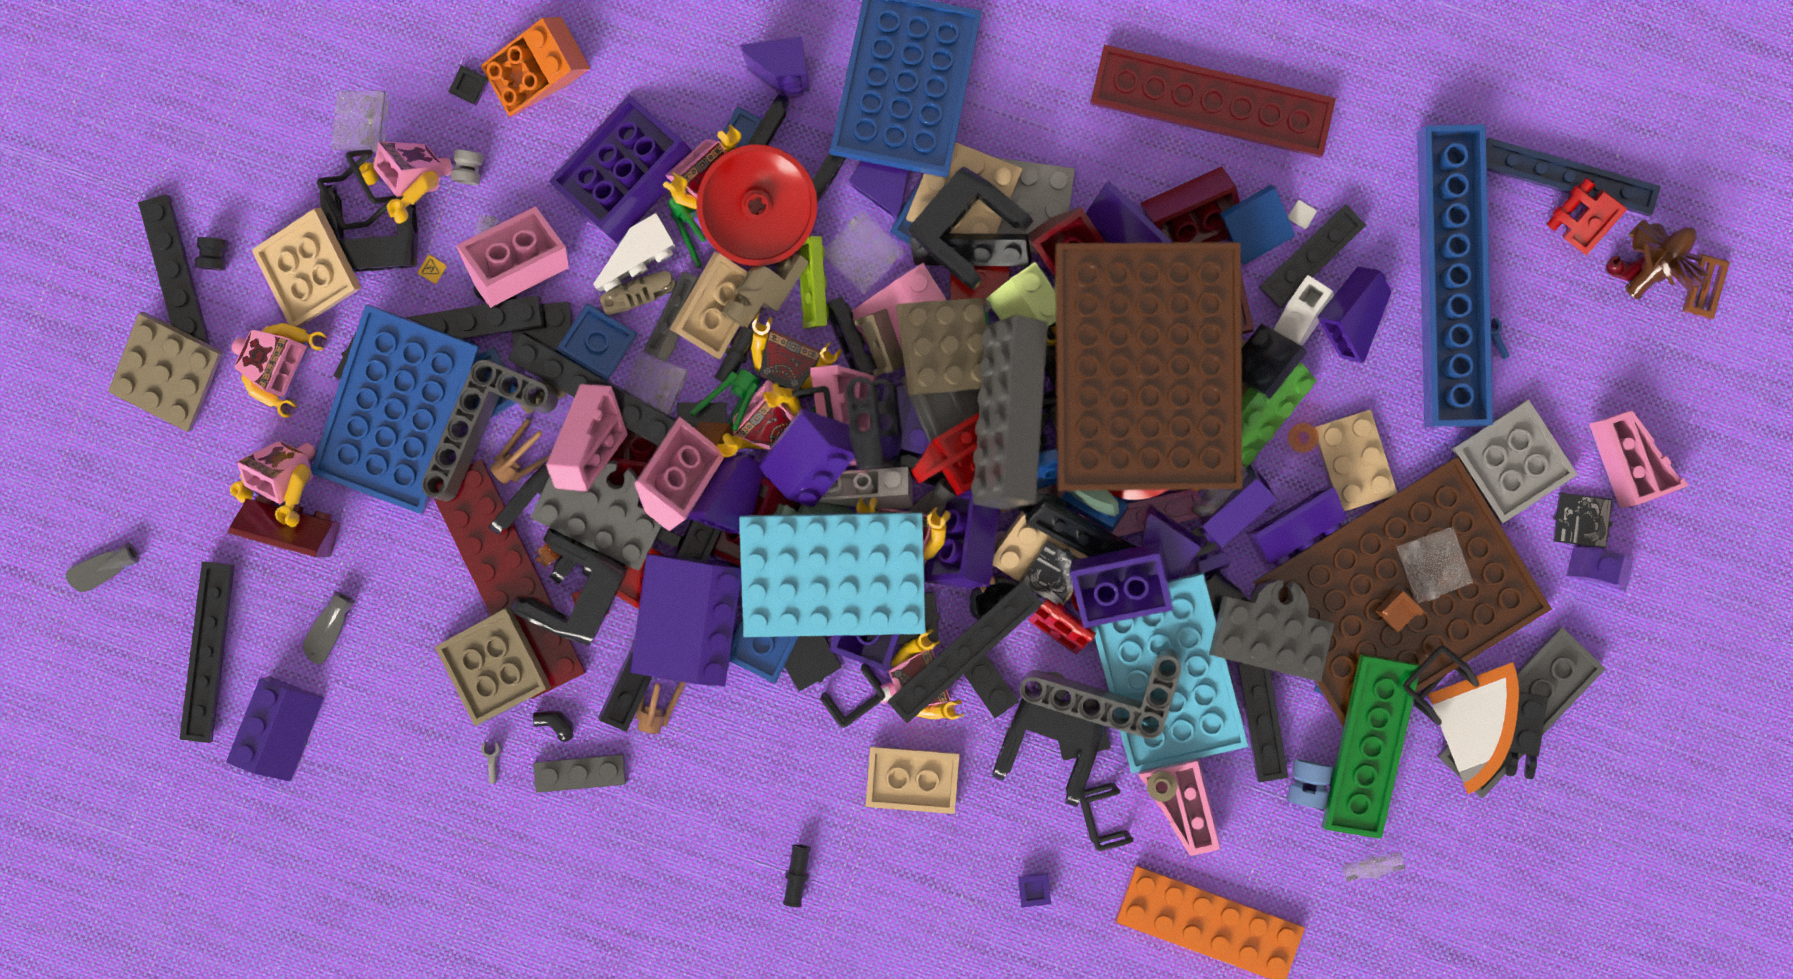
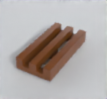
[1682,254,1730,320]

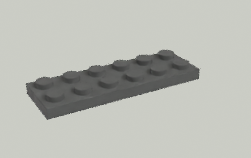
[1436,627,1606,798]

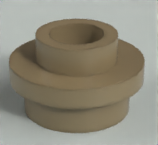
[1147,771,1178,802]

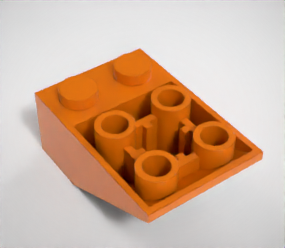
[480,17,591,117]

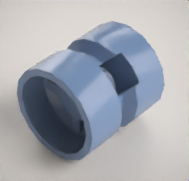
[1287,759,1334,809]

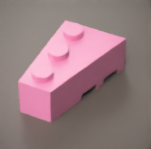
[810,365,877,467]
[546,384,628,491]
[1589,410,1689,508]
[1139,758,1221,856]

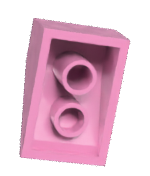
[852,263,947,350]

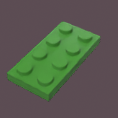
[1242,361,1317,473]

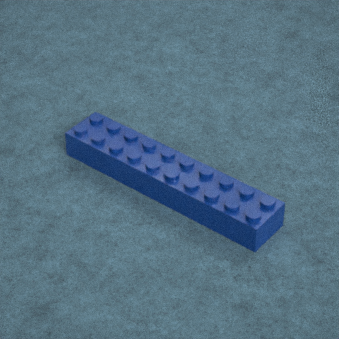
[1417,124,1493,428]

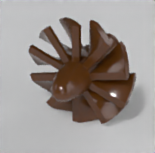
[1625,220,1709,299]

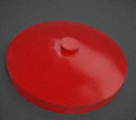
[696,144,817,266]

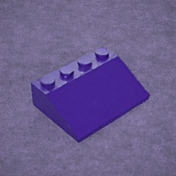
[549,95,692,244]
[630,554,741,687]

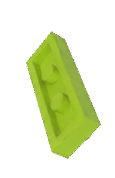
[798,236,829,329]

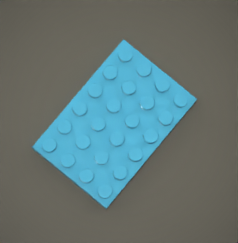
[739,512,926,637]
[1092,572,1249,774]

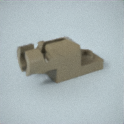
[721,254,809,328]

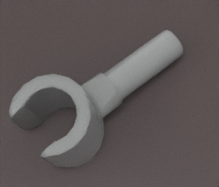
[481,742,502,784]

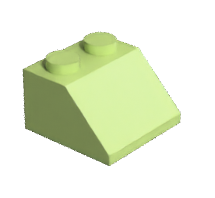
[986,262,1056,329]

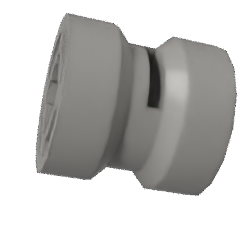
[450,150,484,185]

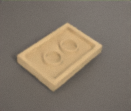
[670,252,748,360]
[1312,409,1397,511]
[993,511,1089,606]
[865,746,960,814]

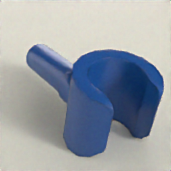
[1491,318,1510,359]

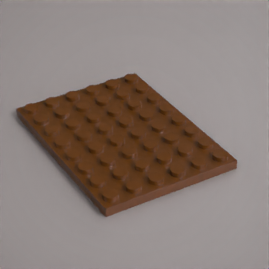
[1055,243,1242,491]
[1253,457,1552,728]

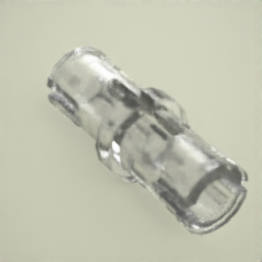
[1342,851,1406,883]

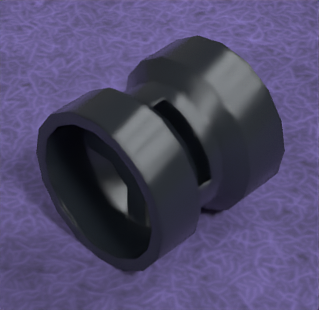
[195,237,228,271]

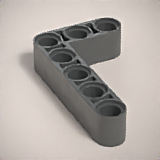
[422,360,558,501]
[1020,649,1182,739]

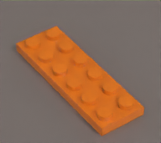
[1115,865,1305,979]

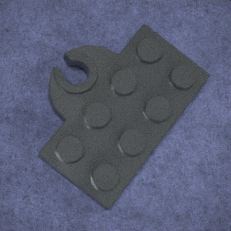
[530,461,662,571]
[1209,579,1335,682]

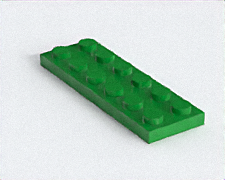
[1322,654,1420,839]

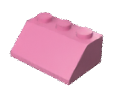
[457,206,569,308]
[635,417,724,531]

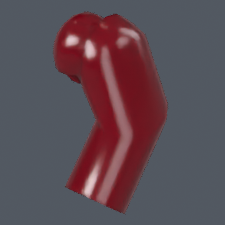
[1606,255,1646,281]

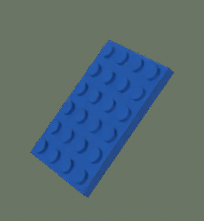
[830,0,982,178]
[311,304,481,514]

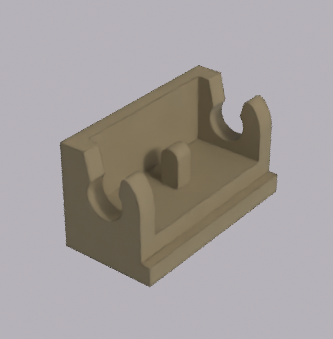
[854,309,904,377]

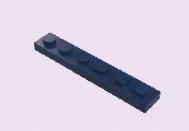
[1486,137,1661,216]

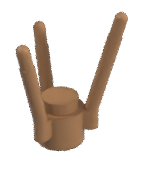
[489,418,550,485]
[635,682,686,734]

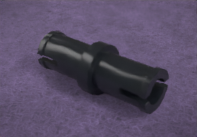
[714,326,754,386]
[783,844,811,907]

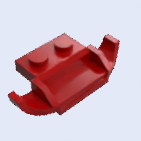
[911,413,979,496]

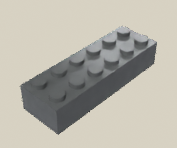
[971,315,1048,509]

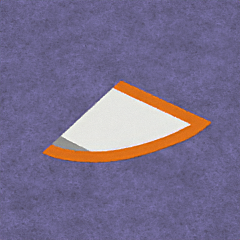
[1428,662,1519,794]

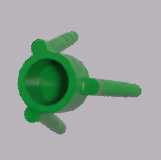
[667,197,706,268]
[690,369,760,431]

